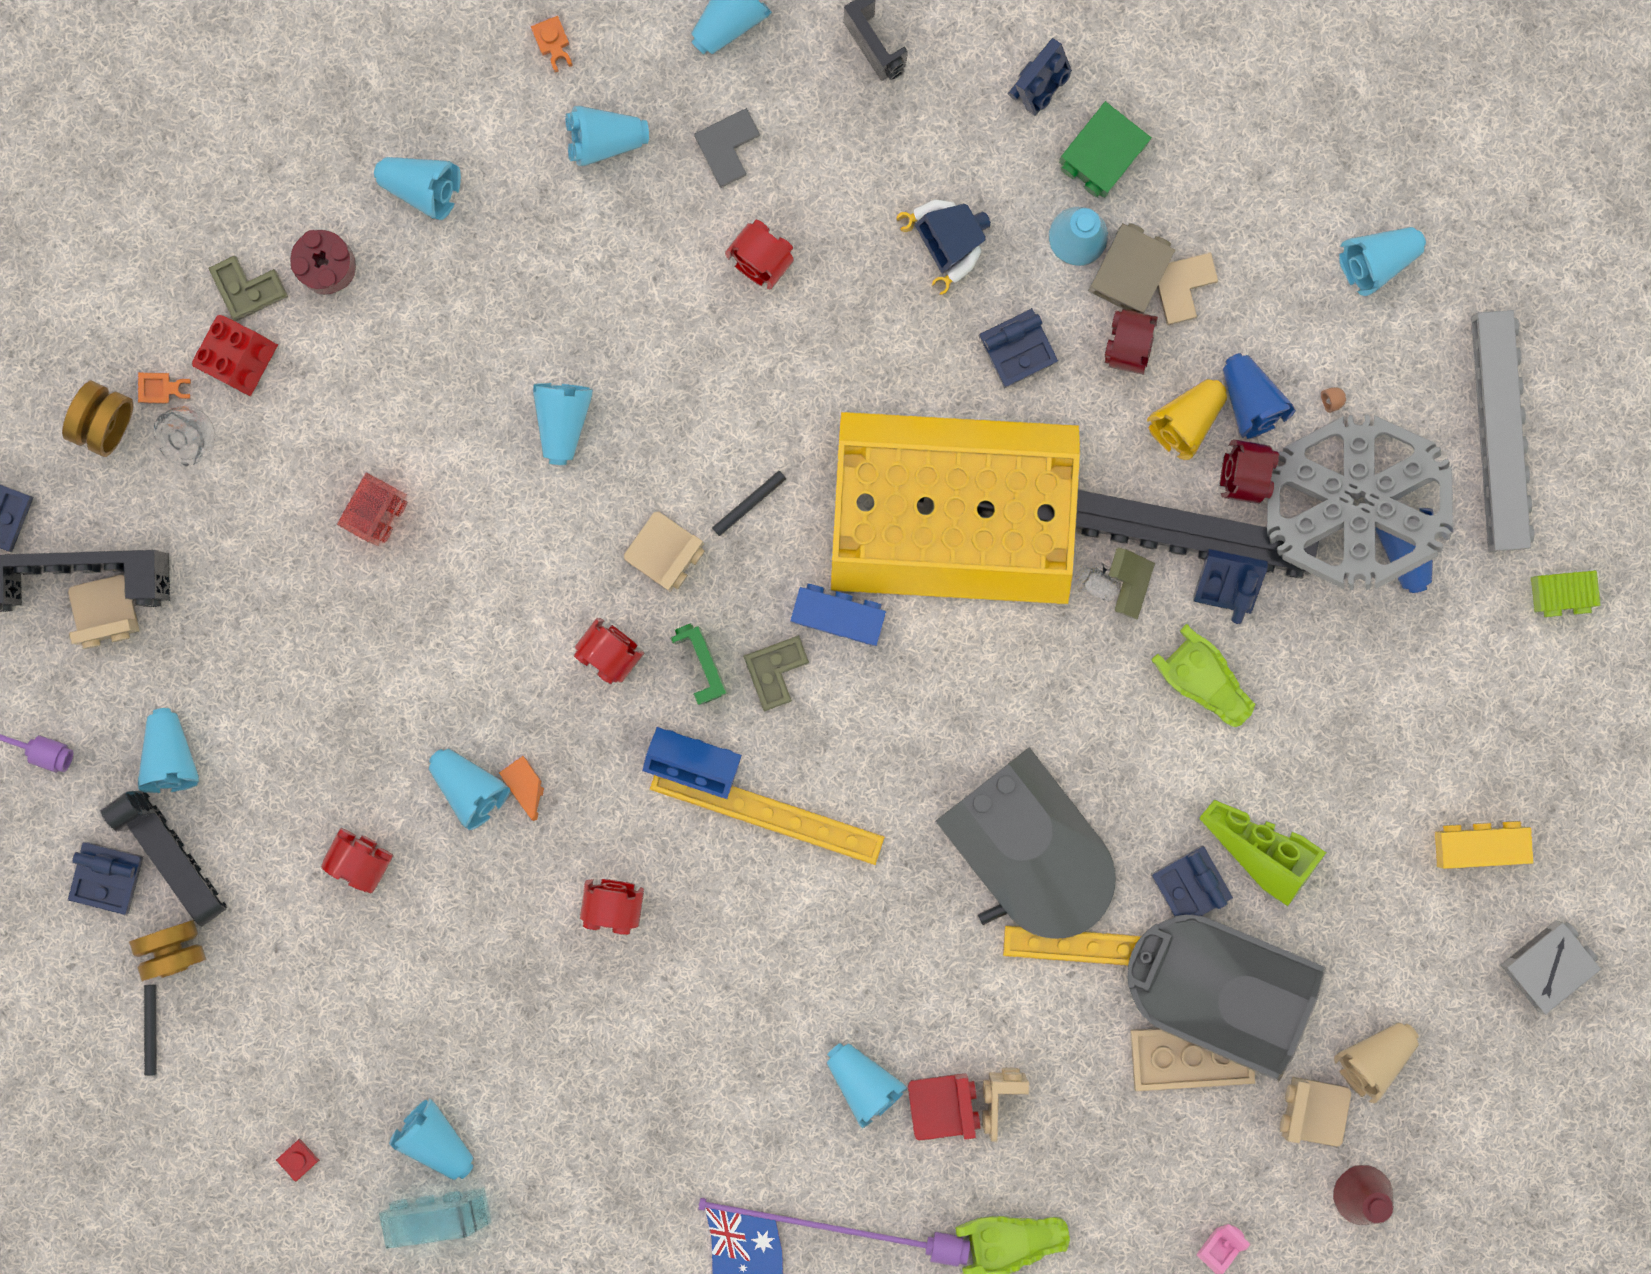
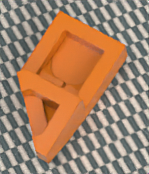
[499,756,544,821]

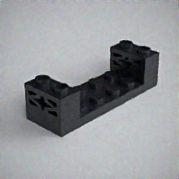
[0,550,170,612]

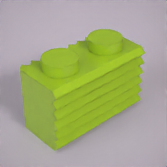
[1531,570,1601,618]

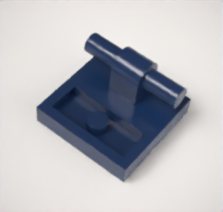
[1008,38,1072,116]
[978,308,1058,389]
[0,484,34,552]
[1193,549,1268,624]
[68,842,144,915]
[1150,845,1233,916]

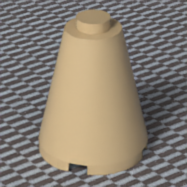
[1334,1023,1419,1104]

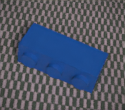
[790,583,886,646]
[642,727,742,799]

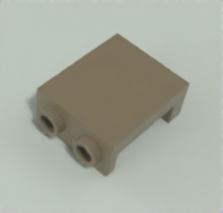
[1088,223,1176,313]

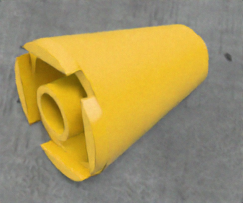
[1147,379,1227,460]

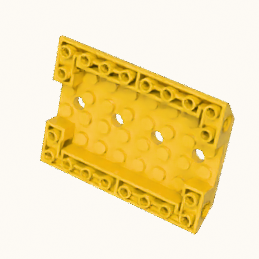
[831,412,1080,604]

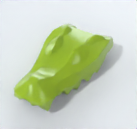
[1151,624,1255,727]
[955,1216,1070,1274]

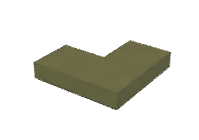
[208,255,288,322]
[1109,547,1155,620]
[743,635,809,712]

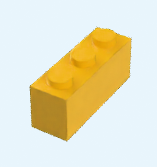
[1435,821,1534,869]

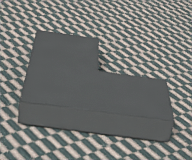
[694,108,760,188]

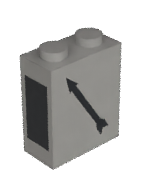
[1501,920,1601,1015]

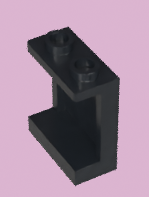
[843,0,908,81]

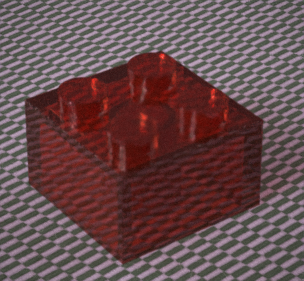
[336,472,408,546]

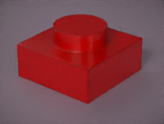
[276,1138,320,1182]

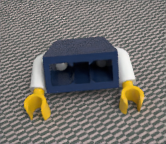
[896,199,991,295]

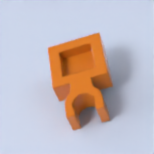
[531,15,573,73]
[138,372,191,404]

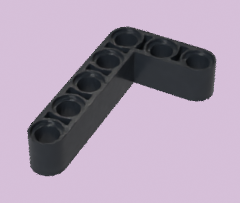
[100,790,227,927]

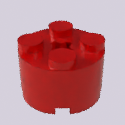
[725,219,794,290]
[574,617,645,684]
[320,828,394,893]
[580,879,644,935]

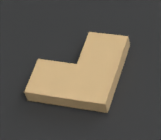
[1157,253,1218,325]

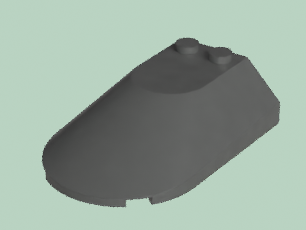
[935,747,1116,939]
[1127,915,1326,1082]

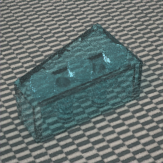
[379,1187,492,1249]

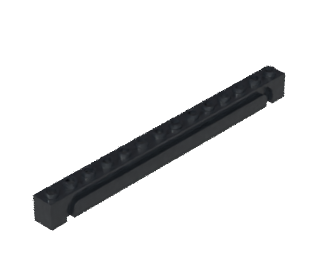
[918,490,1319,579]

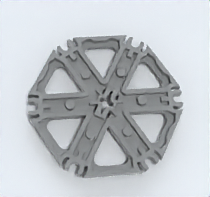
[1267,415,1453,590]

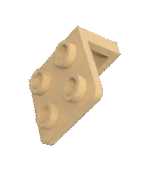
[624,512,705,592]
[68,575,140,649]
[982,1067,1029,1142]
[1280,1077,1351,1147]

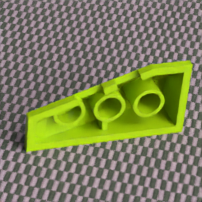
[1199,800,1327,906]

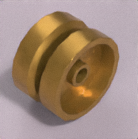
[62,380,133,457]
[129,920,206,981]

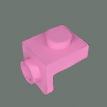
[1196,1224,1250,1274]

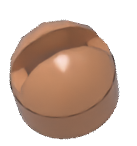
[1321,387,1346,413]

